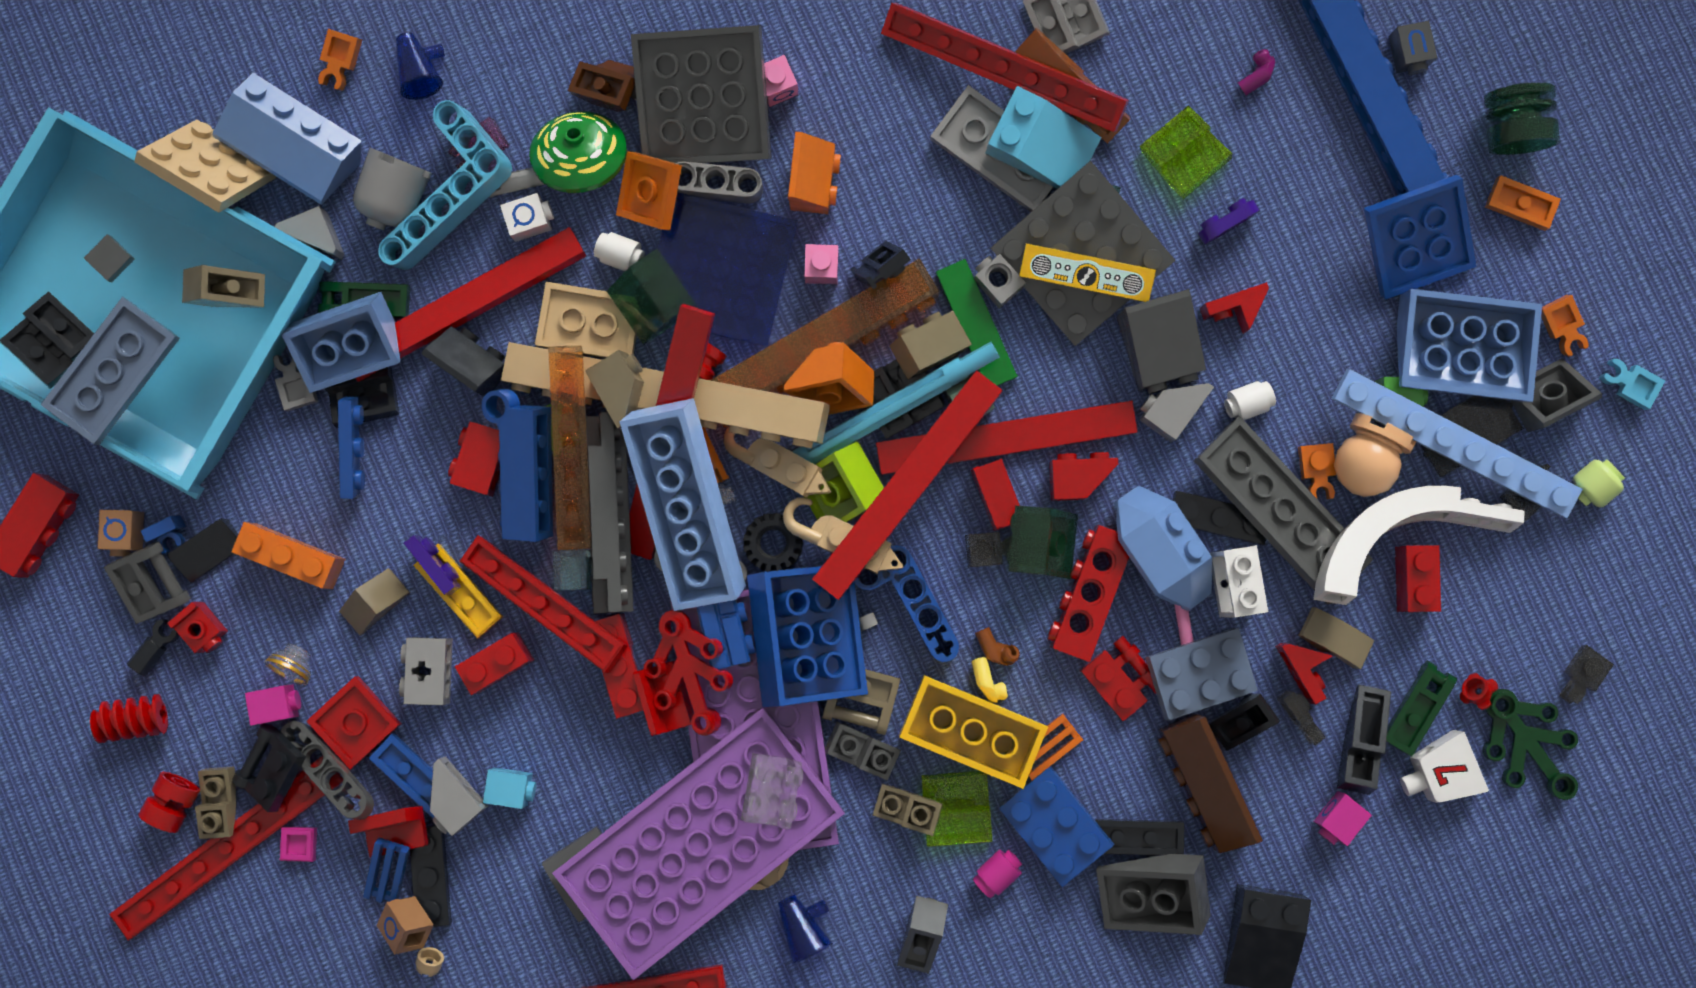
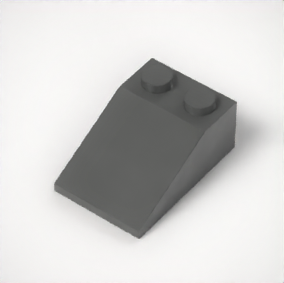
[1096,854,1211,935]

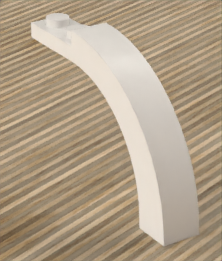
[1313,486,1524,605]

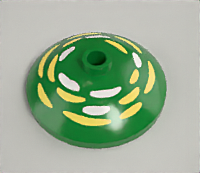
[529,111,627,193]

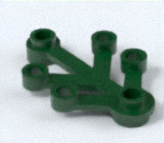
[1482,689,1578,800]

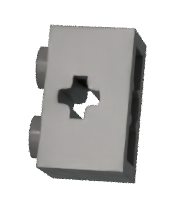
[399,637,453,705]

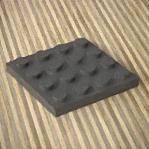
[631,25,772,163]
[990,161,1176,346]

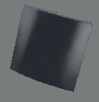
[0,291,94,389]
[868,359,946,439]
[325,366,400,428]

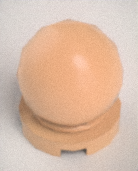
[1334,413,1416,497]

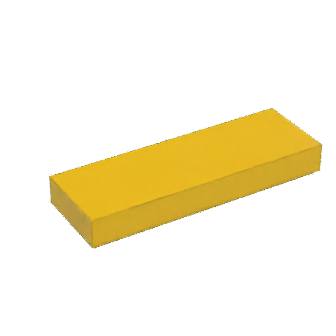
[413,544,504,638]

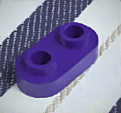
[1198,198,1260,245]

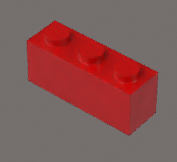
[0,473,79,578]

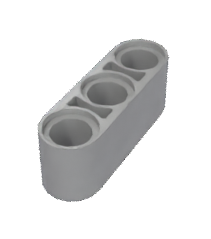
[675,161,763,204]

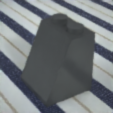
[1116,289,1206,394]

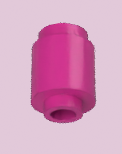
[973,849,1022,899]

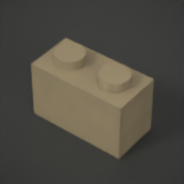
[889,311,972,380]

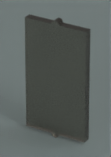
[1421,396,1524,477]

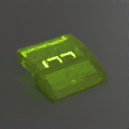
[1139,105,1232,199]
[921,771,993,847]

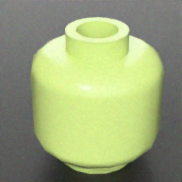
[1573,459,1625,508]

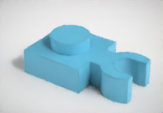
[1599,359,1665,410]

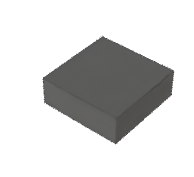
[84,234,135,283]

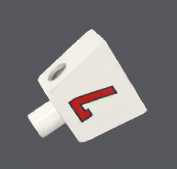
[1400,730,1489,803]

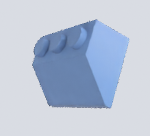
[281,292,400,393]

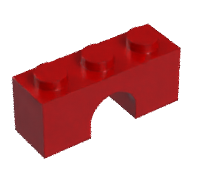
[595,614,643,719]

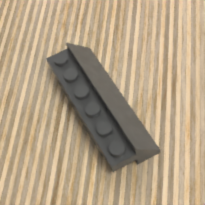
[585,412,634,614]

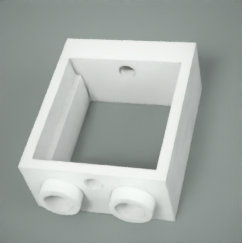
[1210,545,1268,618]

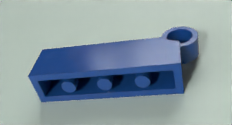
[481,389,553,542]

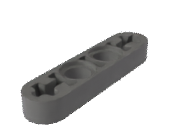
[280,721,374,820]

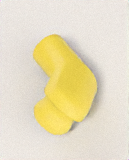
[971,657,1008,703]

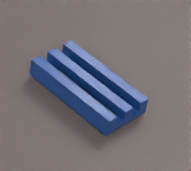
[363,837,410,903]

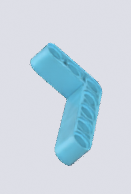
[378,100,512,270]

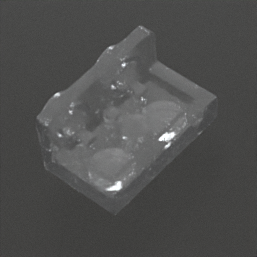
[741,753,803,829]

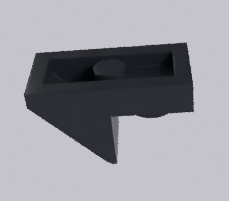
[1208,693,1280,751]

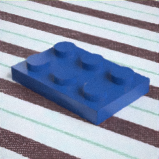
[999,766,1115,887]

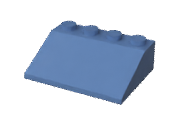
[1397,289,1542,402]

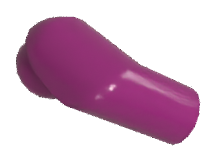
[1238,49,1276,96]

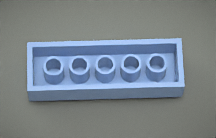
[619,398,746,611]

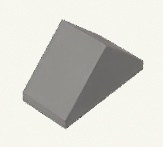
[274,206,344,260]

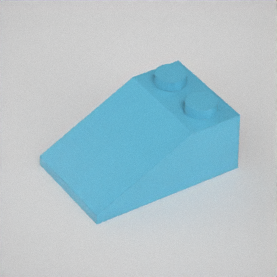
[985,86,1102,189]

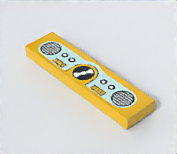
[1019,243,1156,302]

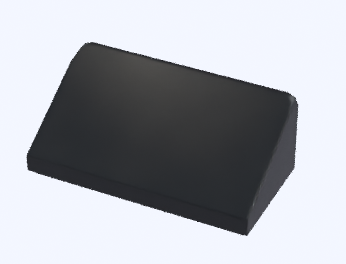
[167,518,238,583]

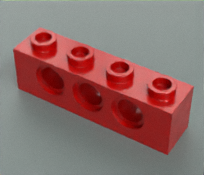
[1047,525,1129,662]

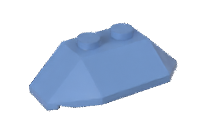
[1114,486,1212,611]

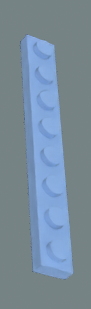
[1331,369,1583,518]

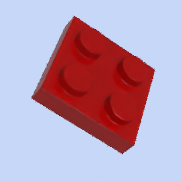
[306,676,402,770]

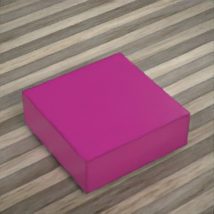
[280,826,317,862]

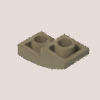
[1298,607,1375,669]
[195,766,236,839]
[873,783,943,836]

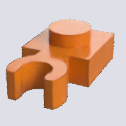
[318,29,362,91]
[1541,295,1589,357]
[1298,443,1336,500]

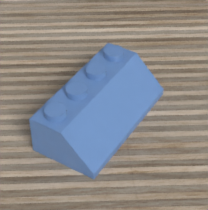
[213,73,362,205]

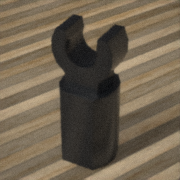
[127,619,180,676]

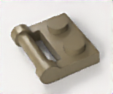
[822,669,900,735]

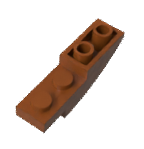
[1015,28,1130,144]

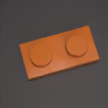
[1485,175,1561,231]

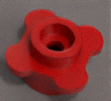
[1460,673,1498,710]

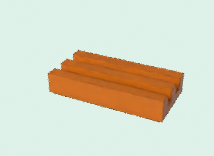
[1029,713,1083,780]

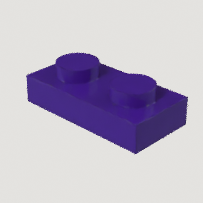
[403,535,461,595]

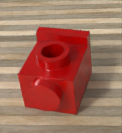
[167,602,228,653]

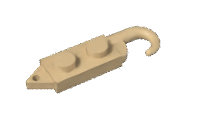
[724,426,831,498]
[783,497,904,574]

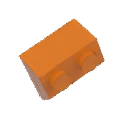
[788,131,841,215]
[784,342,874,415]

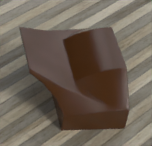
[567,60,635,112]

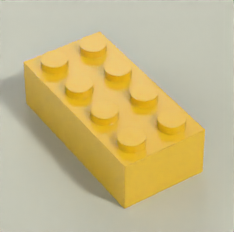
[899,674,1048,789]

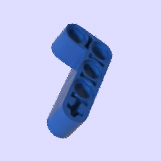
[855,545,959,662]

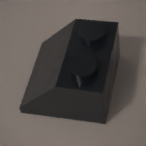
[421,326,506,397]

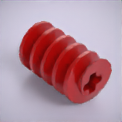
[90,694,168,744]

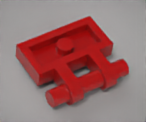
[1079,635,1156,721]

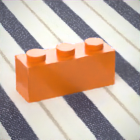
[231,522,346,589]

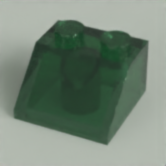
[607,248,697,345]
[1007,505,1078,579]

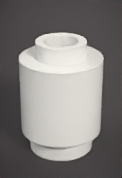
[594,232,645,273]
[1224,381,1276,420]

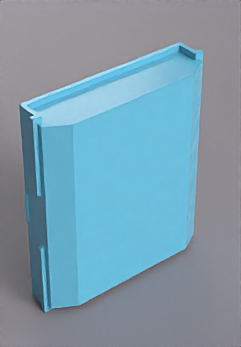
[0,107,336,500]

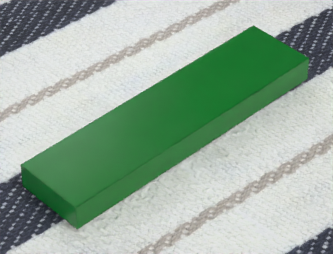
[935,259,1018,386]

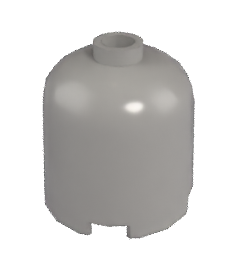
[353,147,432,230]

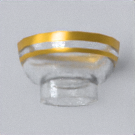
[264,644,311,685]

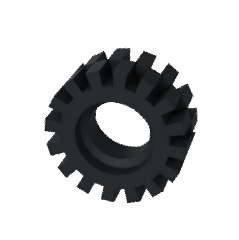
[743,513,803,571]

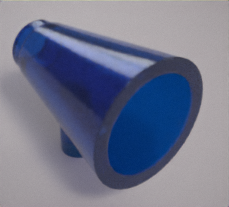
[396,32,445,100]
[778,894,833,964]

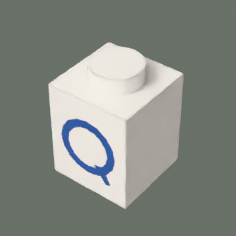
[500,193,554,242]

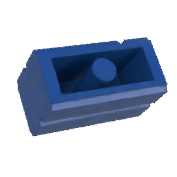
[696,600,756,669]

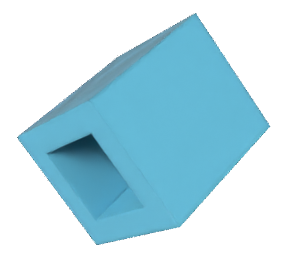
[483,767,536,809]

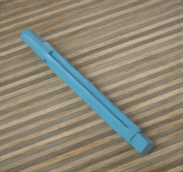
[793,342,1000,464]

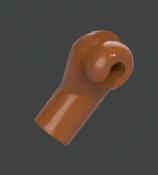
[975,627,1020,666]

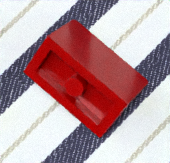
[971,458,1025,531]
[633,660,694,736]
[348,806,428,858]

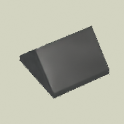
[1510,358,1602,432]

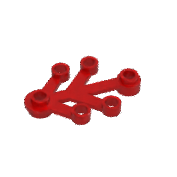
[643,610,733,736]

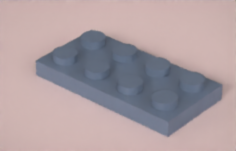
[41,297,180,445]

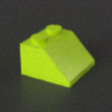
[805,441,884,523]

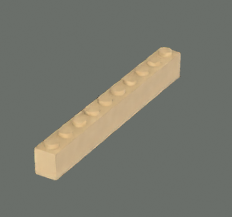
[501,342,830,449]

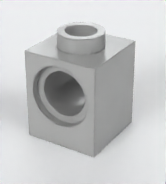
[974,254,1026,309]

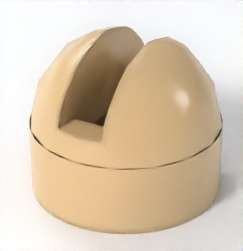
[415,947,444,977]

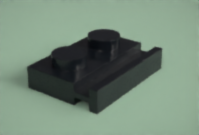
[850,241,911,289]

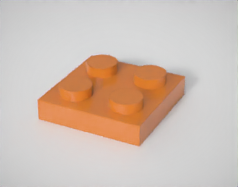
[616,151,682,230]

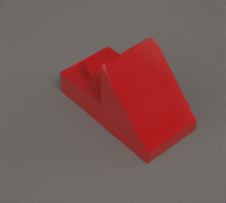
[1199,282,1269,334]
[1275,643,1332,705]

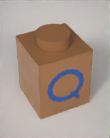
[98,510,145,557]
[376,896,434,955]

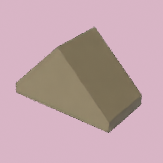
[339,568,411,636]

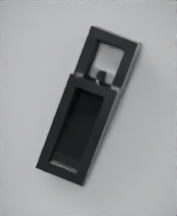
[1337,684,1391,795]

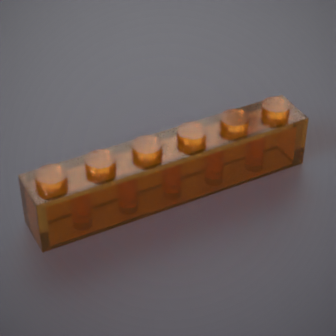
[548,345,591,550]

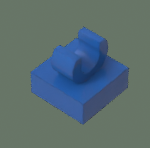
[141,515,186,554]

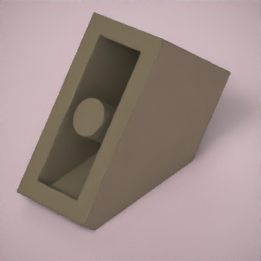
[182,265,265,308]
[585,350,644,429]

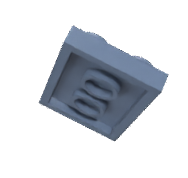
[1145,628,1258,721]

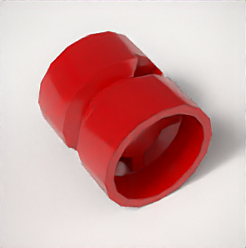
[138,771,200,833]

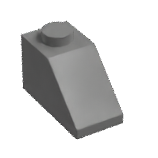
[1139,383,1214,443]
[430,756,488,836]

